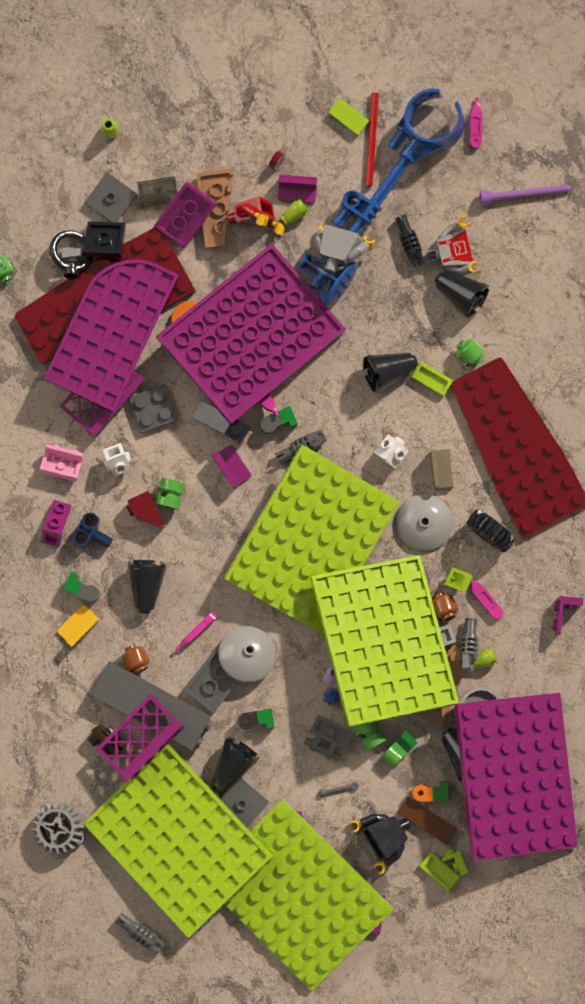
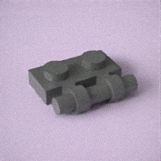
[303,715,353,762]

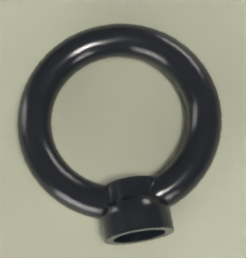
[49,230,93,279]

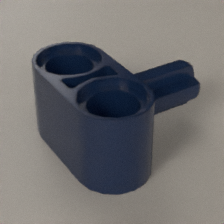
[72,513,113,548]

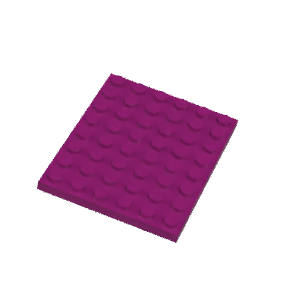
[156,244,346,425]
[454,693,578,861]

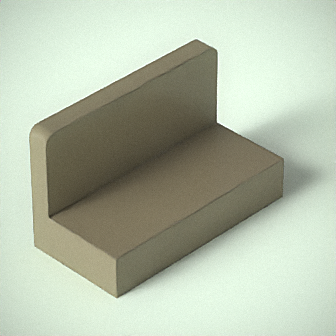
[430,449,454,489]

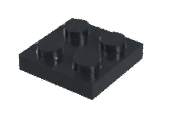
[83,221,126,258]

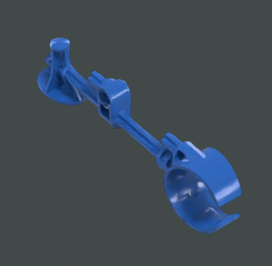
[299,89,465,309]

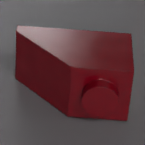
[126,491,166,528]

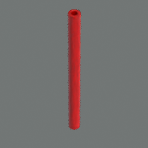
[365,92,379,187]

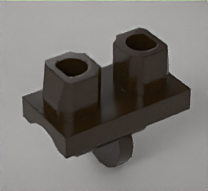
[87,724,123,755]

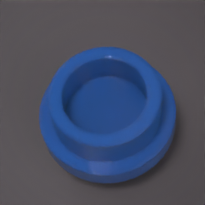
[323,688,340,705]

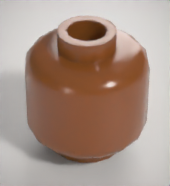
[432,592,459,622]
[121,644,150,674]

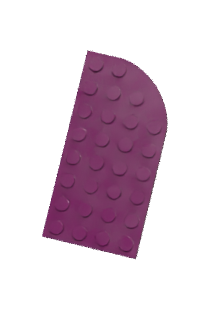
[44,260,179,413]

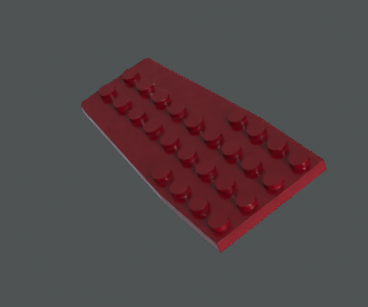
[15,227,196,364]
[451,357,585,539]

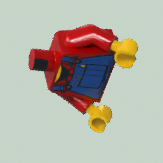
[227,196,285,236]

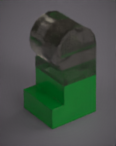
[238,708,275,730]

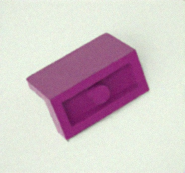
[278,174,317,204]
[212,445,252,489]

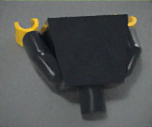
[349,813,411,874]

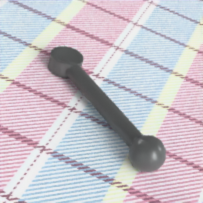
[319,782,358,797]

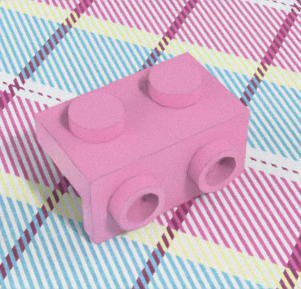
[39,444,83,482]

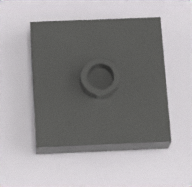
[84,172,138,222]
[221,778,269,828]

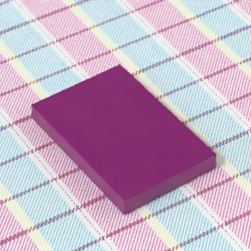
[153,181,217,249]

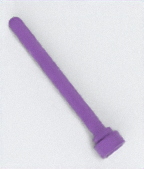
[479,185,571,206]

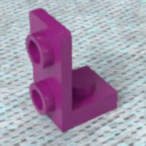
[41,500,71,547]
[552,596,584,635]

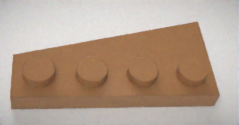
[196,168,234,249]
[418,644,463,729]

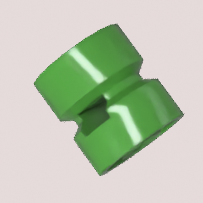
[155,478,186,510]
[353,722,387,751]

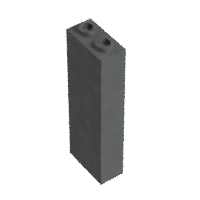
[91,661,213,751]

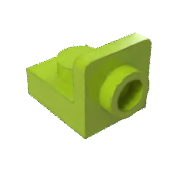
[444,567,473,593]
[441,848,468,875]

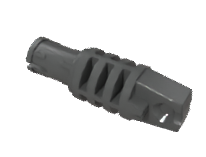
[275,430,327,464]
[460,618,479,672]
[115,913,165,954]

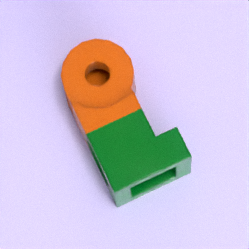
[412,781,448,802]

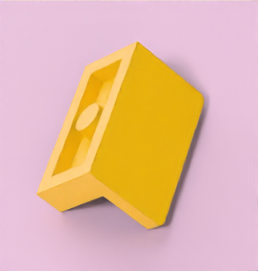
[57,605,100,647]

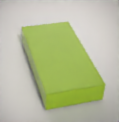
[328,98,370,136]
[411,361,453,397]
[419,852,461,892]

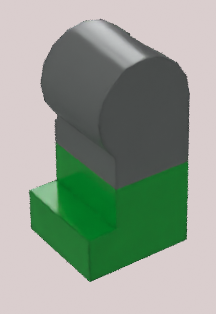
[260,406,298,434]
[63,571,100,602]

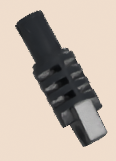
[395,214,425,267]

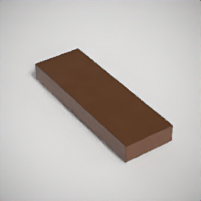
[398,797,457,845]

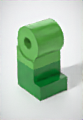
[382,730,418,768]

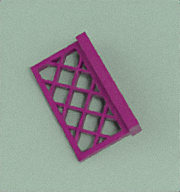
[59,370,144,437]
[96,694,185,783]

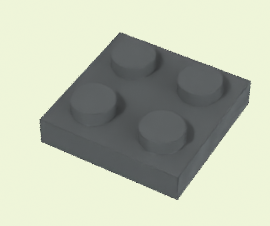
[129,384,178,433]

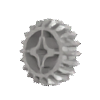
[32,802,84,855]

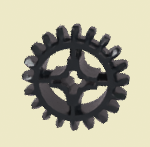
[466,510,515,552]

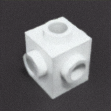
[374,435,409,469]
[103,443,132,477]

